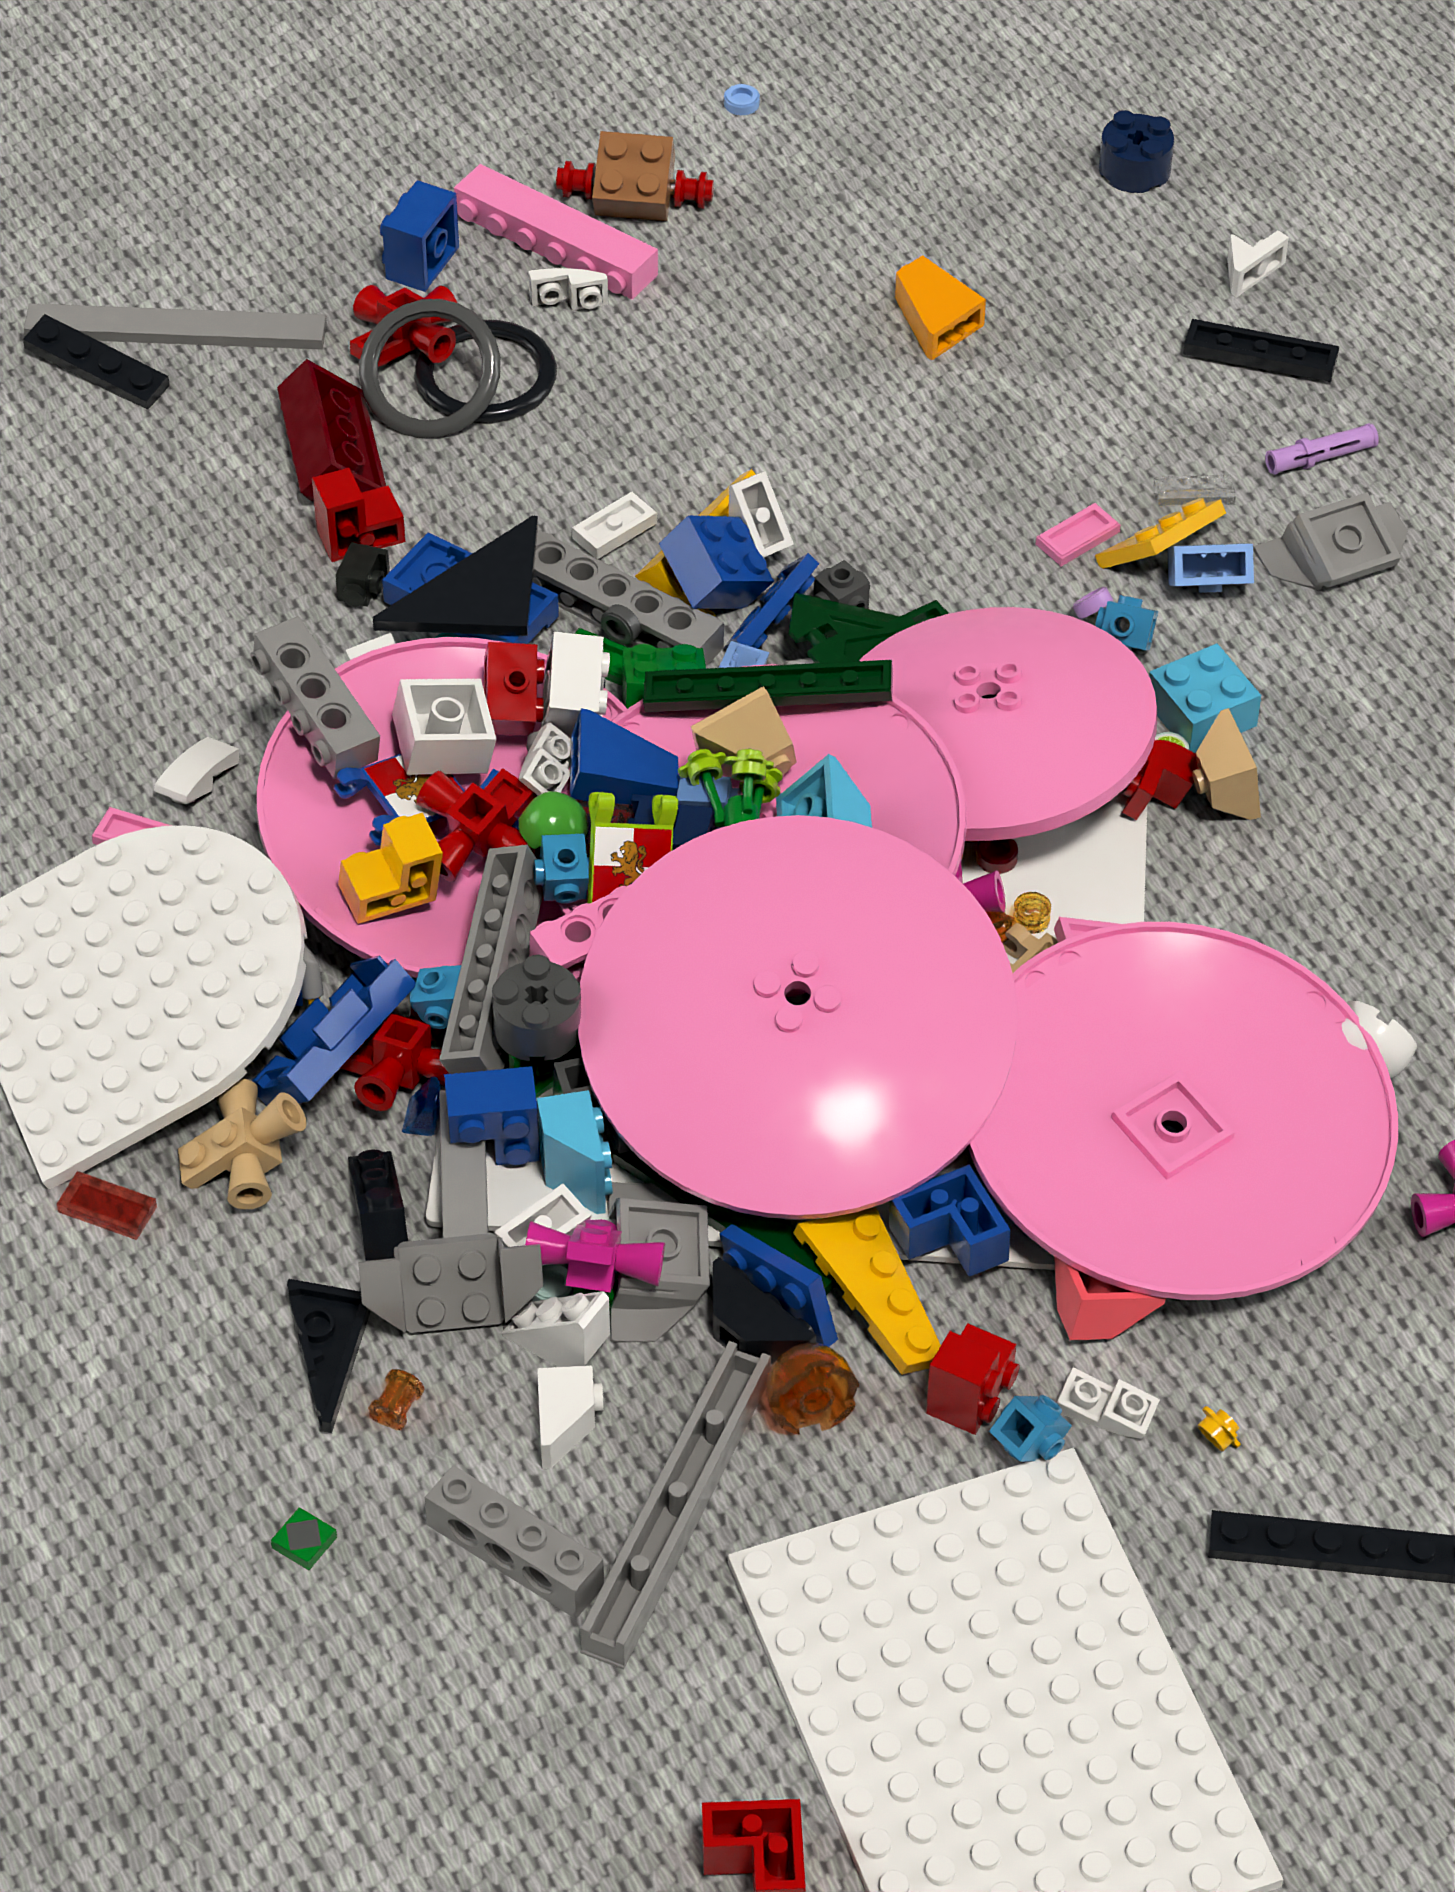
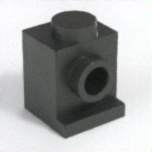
[336,542,390,607]

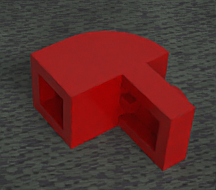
[1122,740,1197,820]

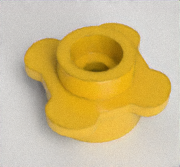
[1197,1406,1241,1452]

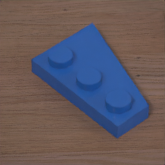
[724,553,820,649]
[719,1224,838,1350]

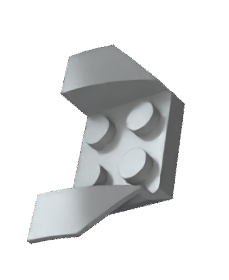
[1253,492,1408,591]
[608,1182,710,1343]
[358,1233,543,1333]

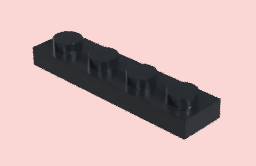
[23,314,170,409]
[1183,319,1339,382]

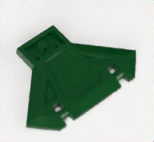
[788,593,949,663]

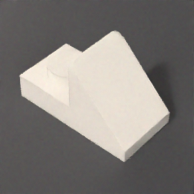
[1227,230,1289,298]

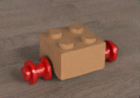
[556,131,714,221]

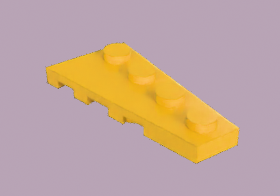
[793,1207,941,1375]

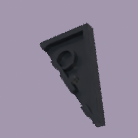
[287,1279,371,1433]

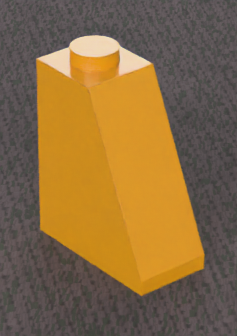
[895,255,986,360]

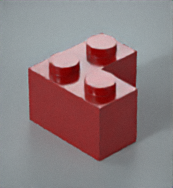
[312,468,406,562]
[926,1323,1020,1435]
[702,1799,806,1892]

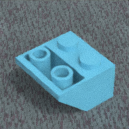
[536,1090,613,1214]

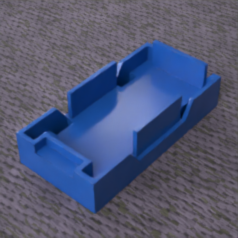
[382,532,559,644]
[252,955,416,1106]

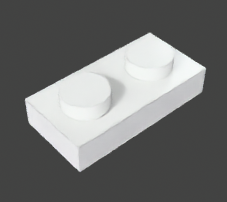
[572,492,657,559]

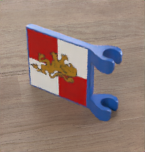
[334,753,465,846]

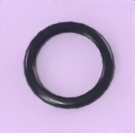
[414,320,557,423]

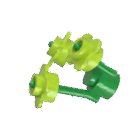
[678,748,783,827]

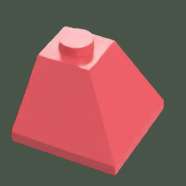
[1054,1256,1166,1340]

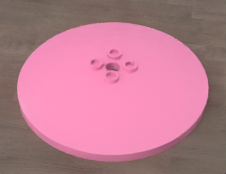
[859,607,1157,841]

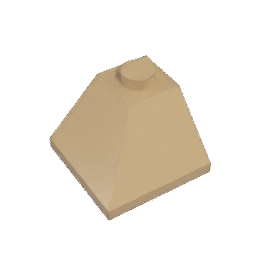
[691,686,797,777]
[1192,708,1261,820]

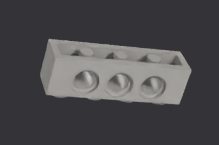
[250,616,380,779]
[425,1465,604,1619]

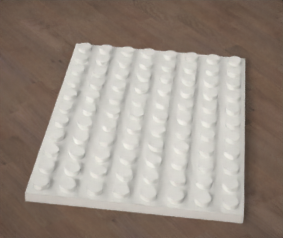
[728,1448,1284,1892]

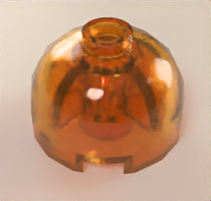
[766,1343,860,1434]

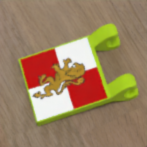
[587,792,678,903]

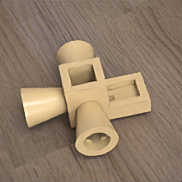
[178,1078,306,1209]

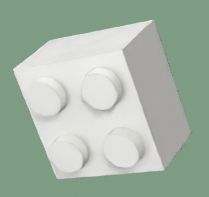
[541,632,610,739]
[392,679,496,775]

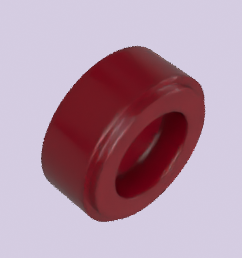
[976,839,1018,874]

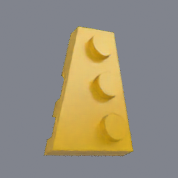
[1095,498,1226,569]

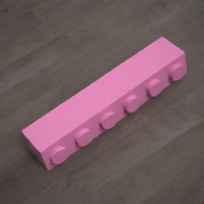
[454,164,658,300]

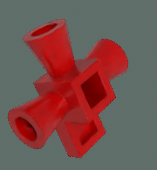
[350,285,457,367]
[416,768,540,882]
[340,1007,449,1111]

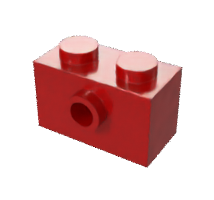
[483,642,545,736]

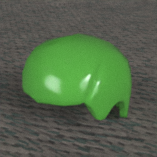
[518,791,588,849]

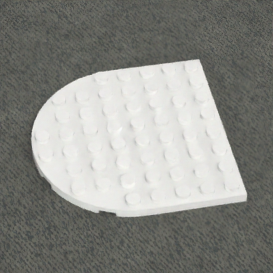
[0,825,307,1189]

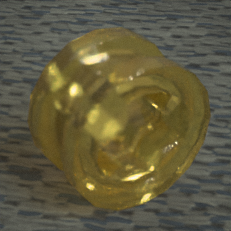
[1013,892,1051,934]

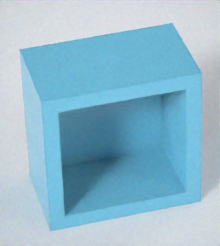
[1149,643,1262,753]

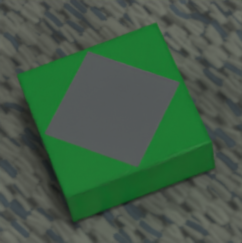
[271,1507,337,1571]

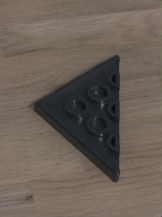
[373,516,538,636]

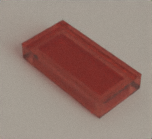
[57,1171,157,1240]

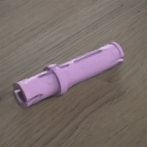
[1265,423,1379,475]

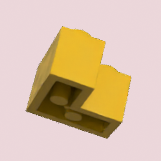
[338,813,443,924]

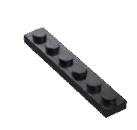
[1208,1510,1455,1584]

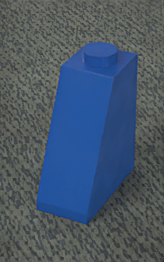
[570,708,680,809]

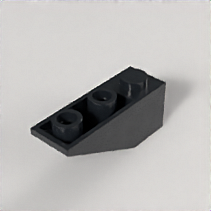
[348,1149,408,1261]

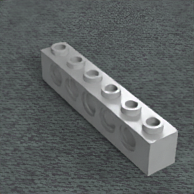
[533,530,724,666]
[439,845,543,1074]

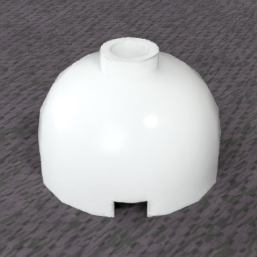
[1341,1000,1417,1078]

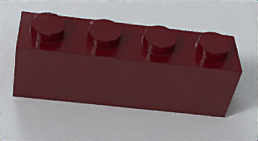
[277,359,386,501]

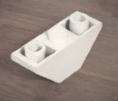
[501,1291,610,1367]

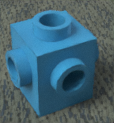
[1095,595,1159,650]
[533,834,589,903]
[410,965,461,1029]
[989,1395,1072,1462]

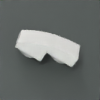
[528,268,608,310]
[519,722,571,795]
[154,737,239,804]
[1056,1367,1160,1439]

